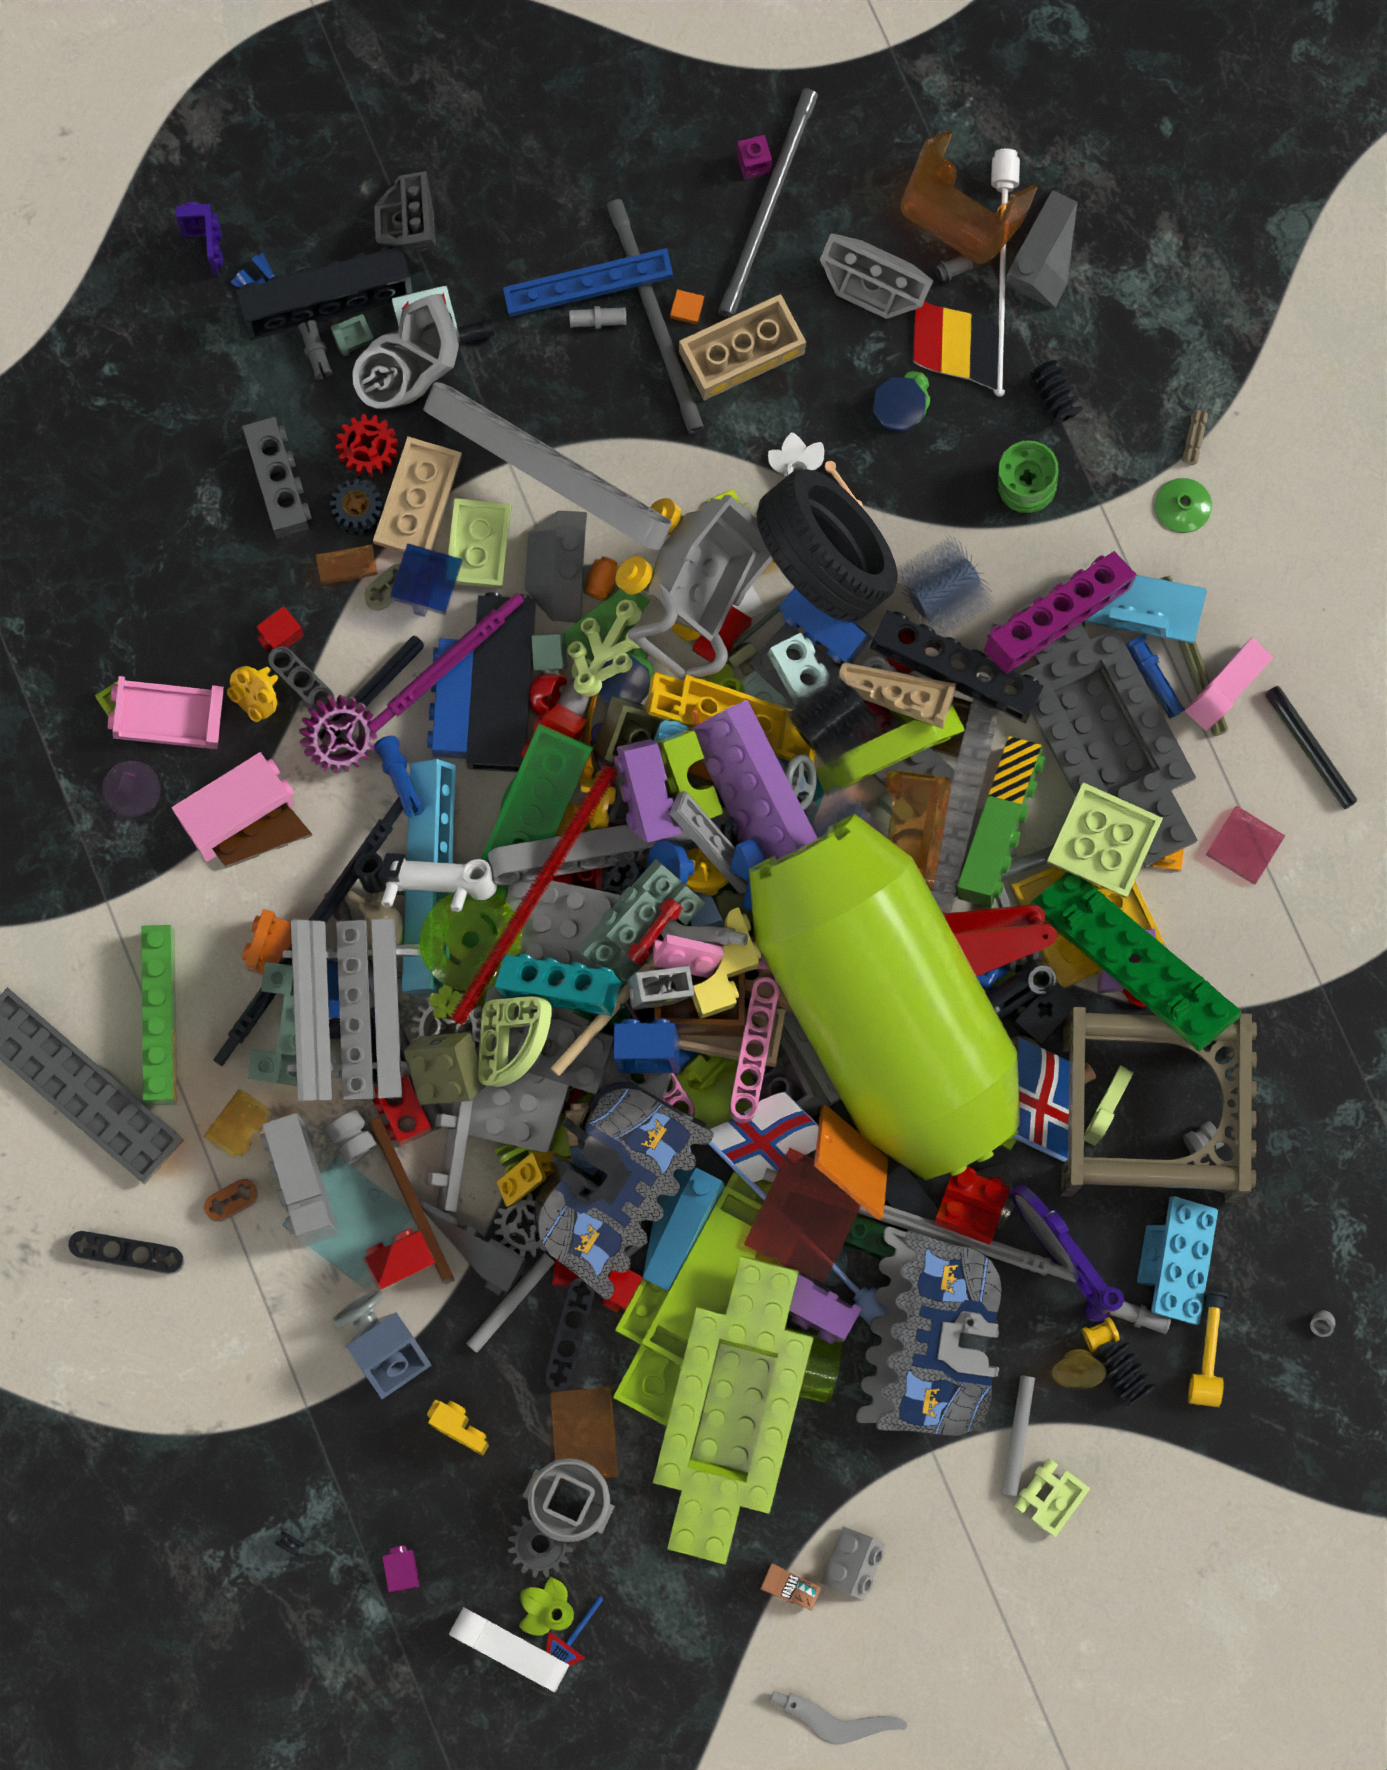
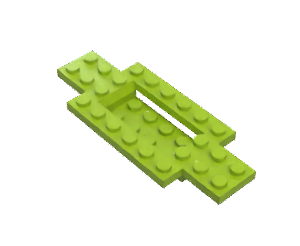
[613,1160,805,1427]
[653,1256,814,1565]

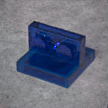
[390,543,463,617]

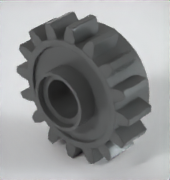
[508,1516,573,1578]

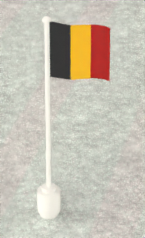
[914,149,1020,396]

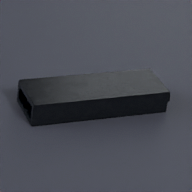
[466,592,536,772]

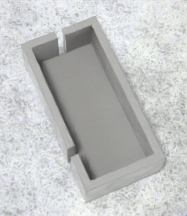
[260,1113,340,1246]

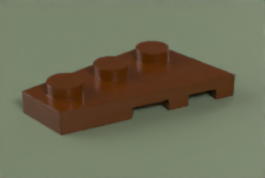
[212,803,313,868]

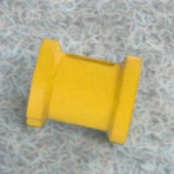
[1082,1317,1120,1353]

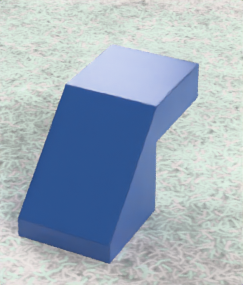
[730,837,766,912]

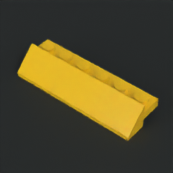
[643,671,815,766]

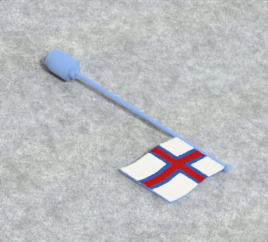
[708,1092,886,1325]

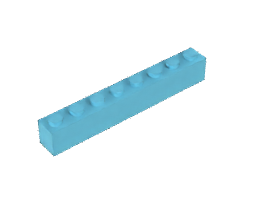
[402,759,456,996]

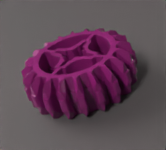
[299,695,377,773]

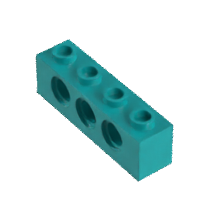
[495,953,622,1016]

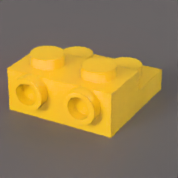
[427,1400,489,1456]

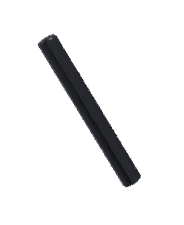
[318,635,424,740]
[1266,686,1357,809]

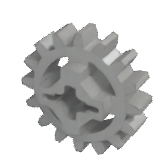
[494,1193,547,1258]

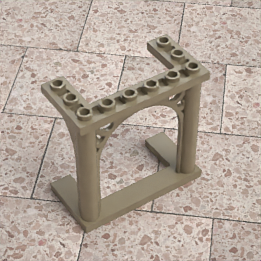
[1061,1007,1257,1203]

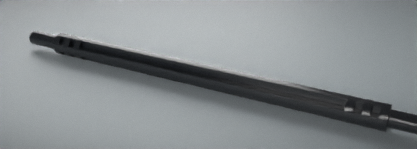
[213,797,404,1067]

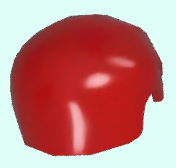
[529,673,567,716]

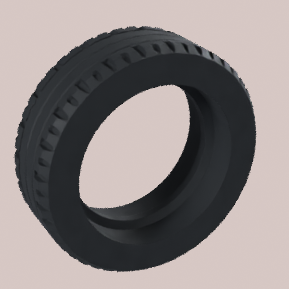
[757,469,898,622]

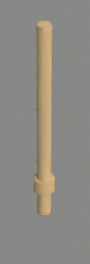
[550,951,661,1076]

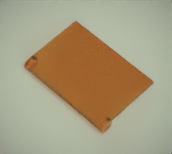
[550,1387,618,1482]

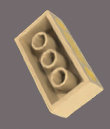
[679,294,806,400]

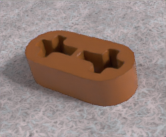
[204,1179,258,1222]

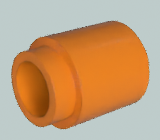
[584,556,619,601]

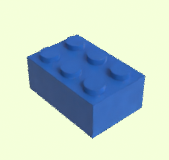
[778,587,873,664]

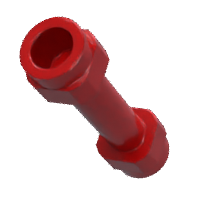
[626,897,683,965]

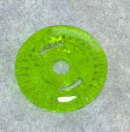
[420,893,522,991]

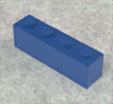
[427,638,474,759]

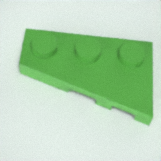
[563,589,650,663]

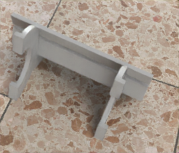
[283,919,421,1101]

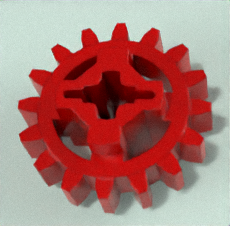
[336,414,398,477]

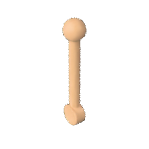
[825,461,862,506]

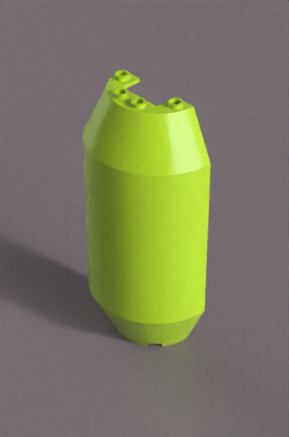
[749,813,1020,1180]

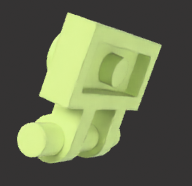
[1013,1458,1091,1538]

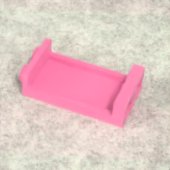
[108,676,224,749]
[171,752,295,862]

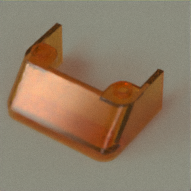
[901,130,1038,264]
[884,770,951,891]

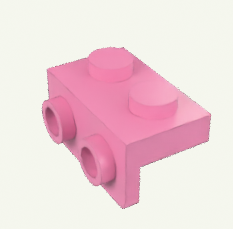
[653,934,723,978]

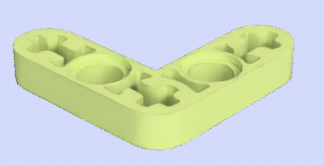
[1084,1065,1134,1146]

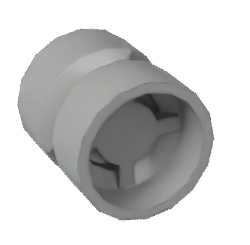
[325,1110,379,1165]

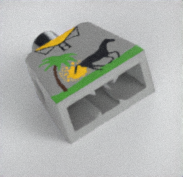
[627,966,694,1010]

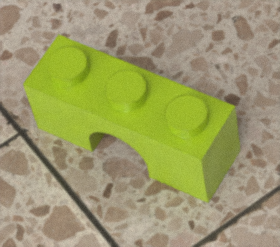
[655,730,723,819]

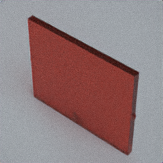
[744,1147,861,1283]

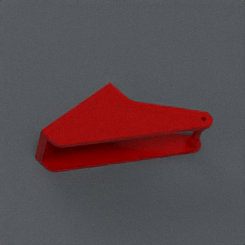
[943,905,1057,976]

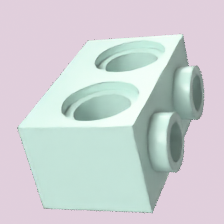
[767,632,829,704]

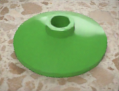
[1155,478,1212,533]

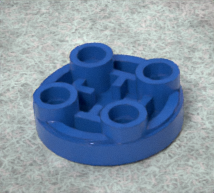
[646,839,694,885]

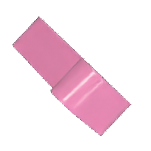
[1185,637,1273,731]

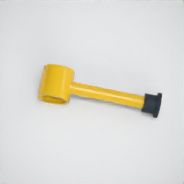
[1188,1291,1228,1408]

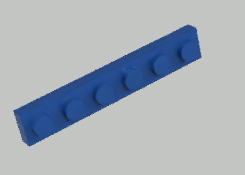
[503,248,674,317]

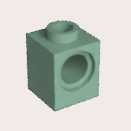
[532,633,567,674]

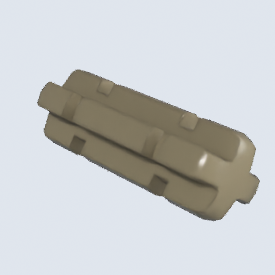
[1182,410,1208,465]

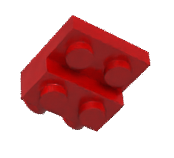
[934,1167,1011,1245]

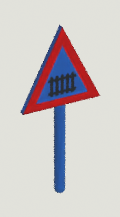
[546,1597,603,1667]

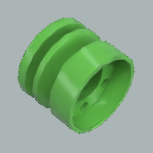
[998,441,1058,513]

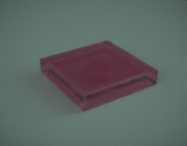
[1205,805,1286,885]

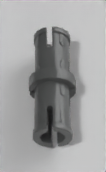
[299,320,332,380]

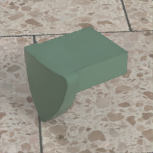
[330,314,374,357]

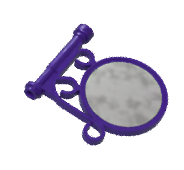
[1010,1184,1124,1323]

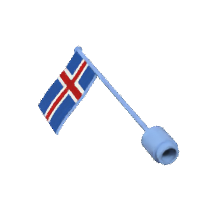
[1013,1037,1069,1162]

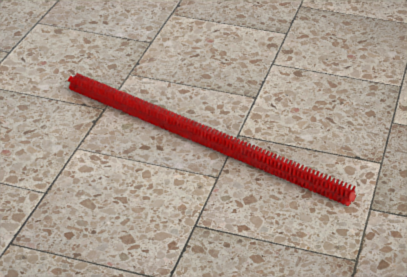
[449,764,617,1026]

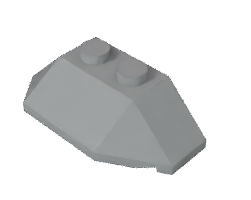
[820,233,933,319]

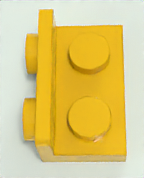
[496,1152,559,1207]

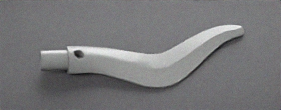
[661,919,748,946]
[770,1691,907,1744]

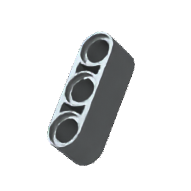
[268,646,336,711]

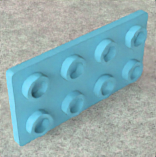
[1084,575,1207,643]
[1137,1197,1218,1325]

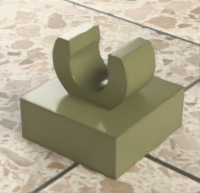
[726,642,757,675]

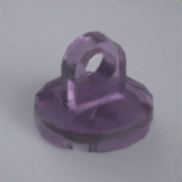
[102,760,161,819]

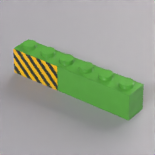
[957,736,1046,908]
[141,925,177,1106]

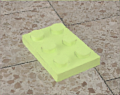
[445,498,512,589]

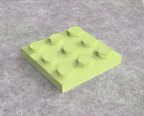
[1046,782,1163,898]

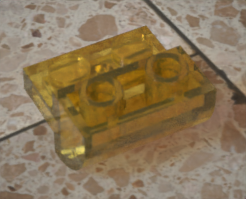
[203,1089,271,1158]

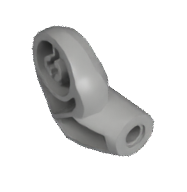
[353,294,459,409]

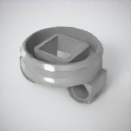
[523,1458,615,1542]

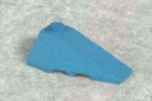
[643,1167,725,1292]

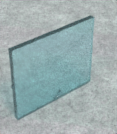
[282,1155,416,1290]

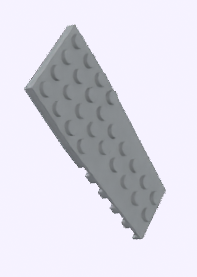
[468,880,621,1152]

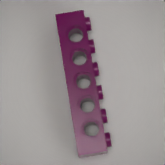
[984,551,1137,674]

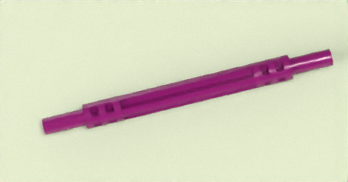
[367,593,524,734]

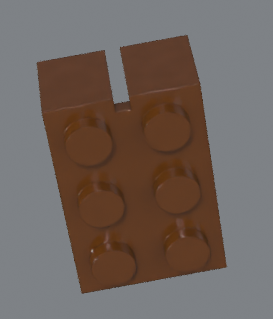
[654,968,745,1037]

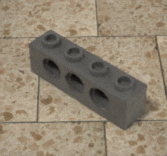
[242,417,312,539]

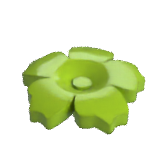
[428,984,464,1019]

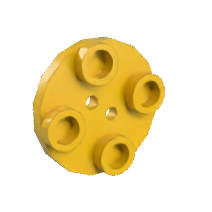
[227,666,278,722]
[571,771,616,829]
[686,848,729,896]

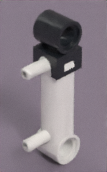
[354,852,497,912]

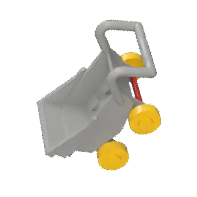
[615,495,773,680]

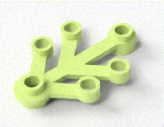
[567,599,642,697]

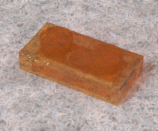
[316,545,378,585]

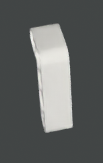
[449,1607,569,1692]

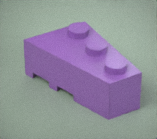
[615,739,682,842]
[781,1265,862,1345]

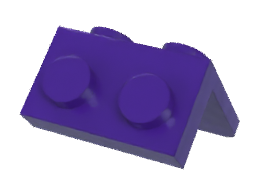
[176,202,223,276]

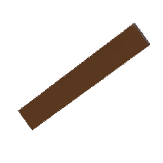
[370,1116,455,1285]

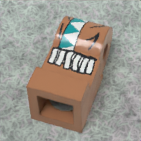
[760,1563,821,1611]

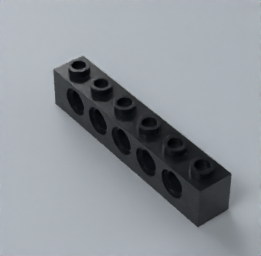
[870,610,1044,724]

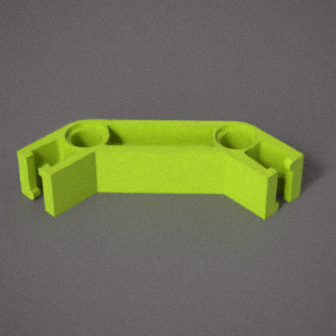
[815,705,965,796]

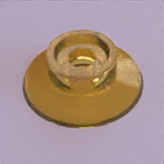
[1052,1350,1106,1389]

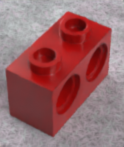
[372,1074,432,1147]

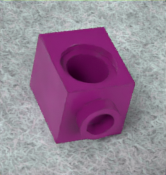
[737,135,772,180]
[382,1546,420,1593]

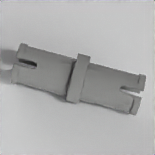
[569,306,626,329]
[1109,1301,1172,1334]

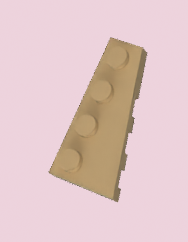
[837,662,956,729]

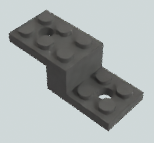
[516,1010,672,1100]

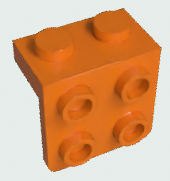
[242,909,292,975]

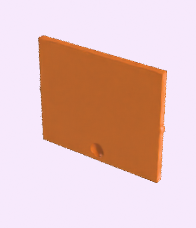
[814,1104,888,1220]

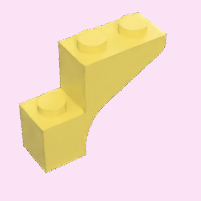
[692,907,762,1019]

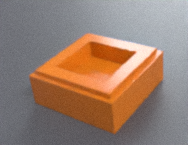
[670,289,704,325]

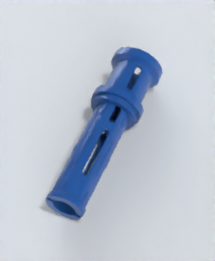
[1125,634,1185,719]
[374,736,423,817]

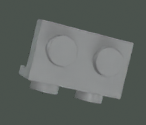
[821,1527,885,1600]

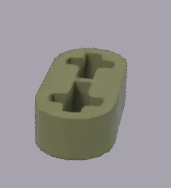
[364,564,412,611]

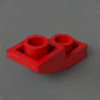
[692,606,752,663]

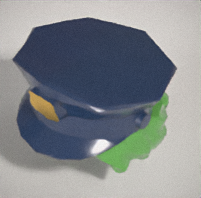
[873,371,930,432]
[599,647,654,705]

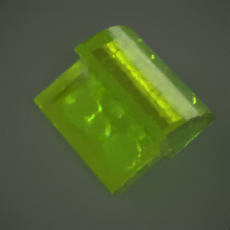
[785,1327,843,1403]

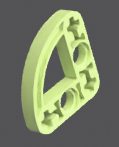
[478,996,552,1087]

